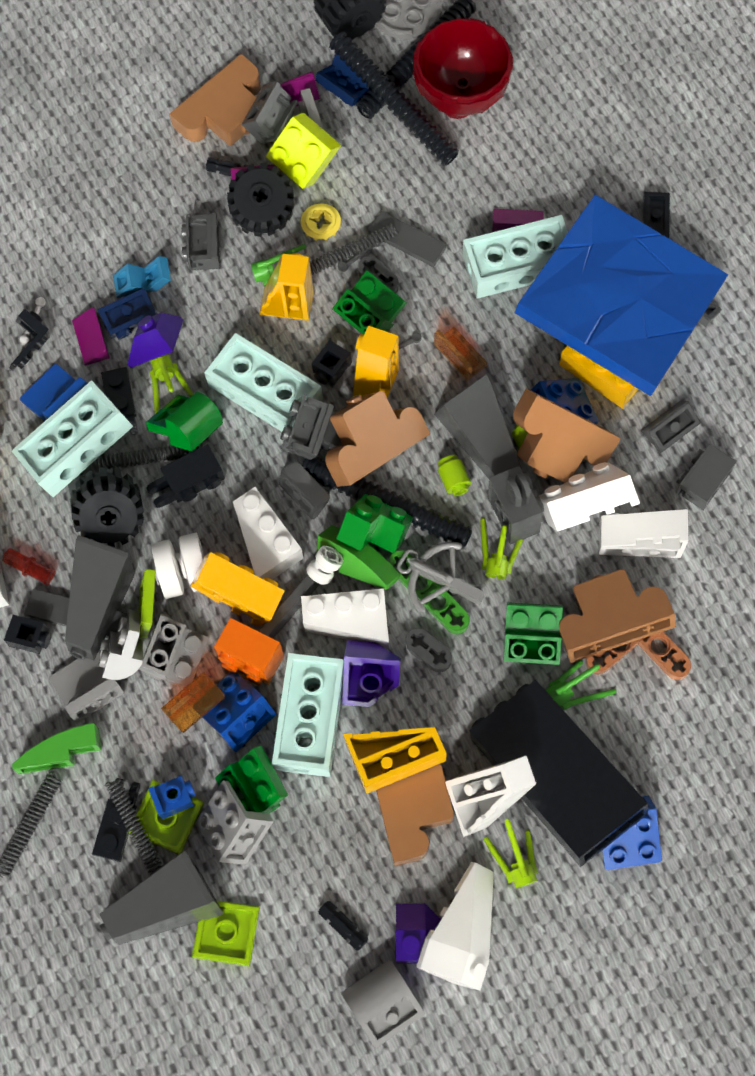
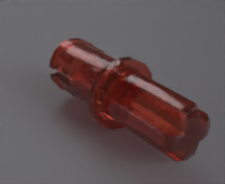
[2,548,56,586]

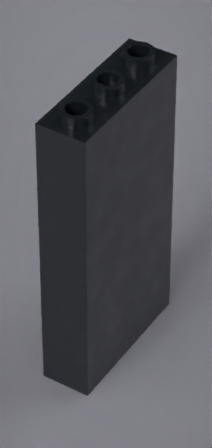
[469,680,648,867]

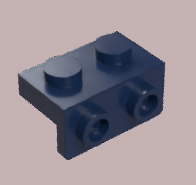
[315,54,371,107]
[97,288,158,340]

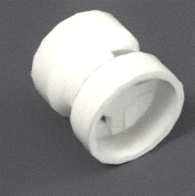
[306,546,344,585]

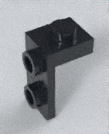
[9,309,49,371]

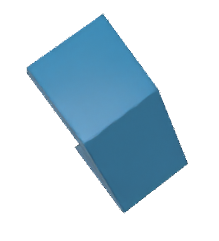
[113,256,171,298]

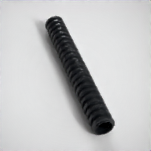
[356,0,476,119]
[329,31,459,166]
[302,457,472,549]

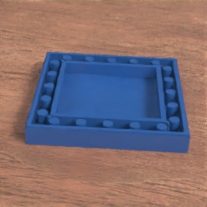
[515,195,729,396]

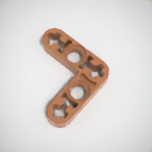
[586,632,691,680]

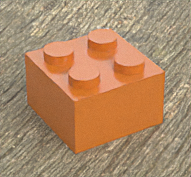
[214,618,284,685]

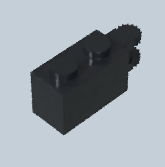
[146,444,225,508]

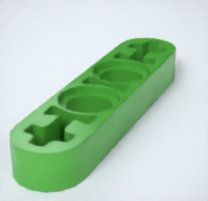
[389,550,469,635]

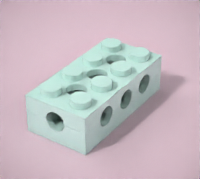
[462,215,568,299]
[204,333,323,432]
[12,380,133,497]
[272,653,344,777]

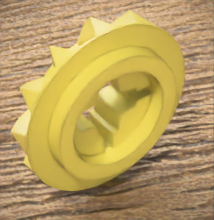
[301,204,341,241]

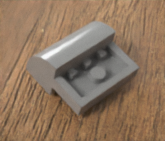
[98,609,143,680]
[139,615,209,689]
[341,959,425,1048]

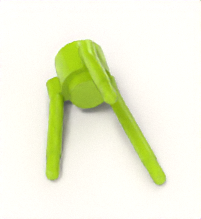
[149,354,193,414]
[480,518,524,580]
[484,819,538,889]

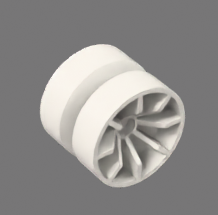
[151,532,204,599]

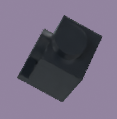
[312,340,352,385]
[4,615,51,654]

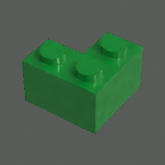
[337,494,413,553]

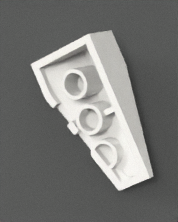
[416,862,494,990]

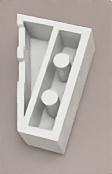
[539,462,640,532]
[233,487,303,580]
[599,509,688,558]
[301,588,390,650]
[445,756,536,837]

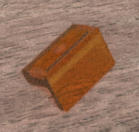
[434,327,487,381]
[161,672,225,733]

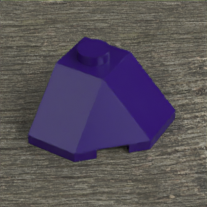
[127,313,183,368]
[342,640,401,707]
[396,903,441,964]

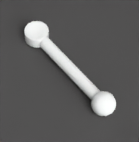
[20,297,46,344]

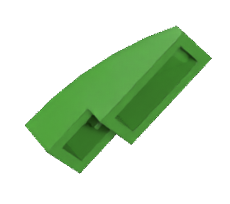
[316,525,400,590]
[12,723,101,774]

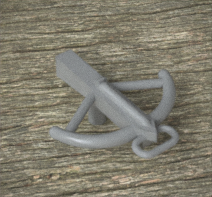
[397,542,485,613]

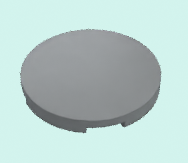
[375,0,442,39]

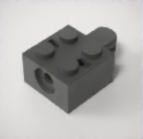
[488,466,544,545]

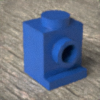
[148,776,196,819]

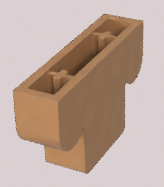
[169,54,261,146]
[513,388,621,483]
[325,391,431,487]
[559,569,676,663]
[376,764,454,867]

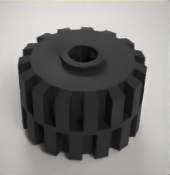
[313,0,386,40]
[227,163,294,237]
[71,467,144,548]

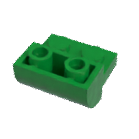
[332,270,407,334]
[146,392,223,452]
[504,602,563,665]
[215,745,288,814]

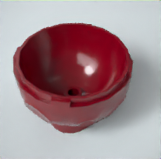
[413,18,513,119]

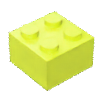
[265,113,342,189]

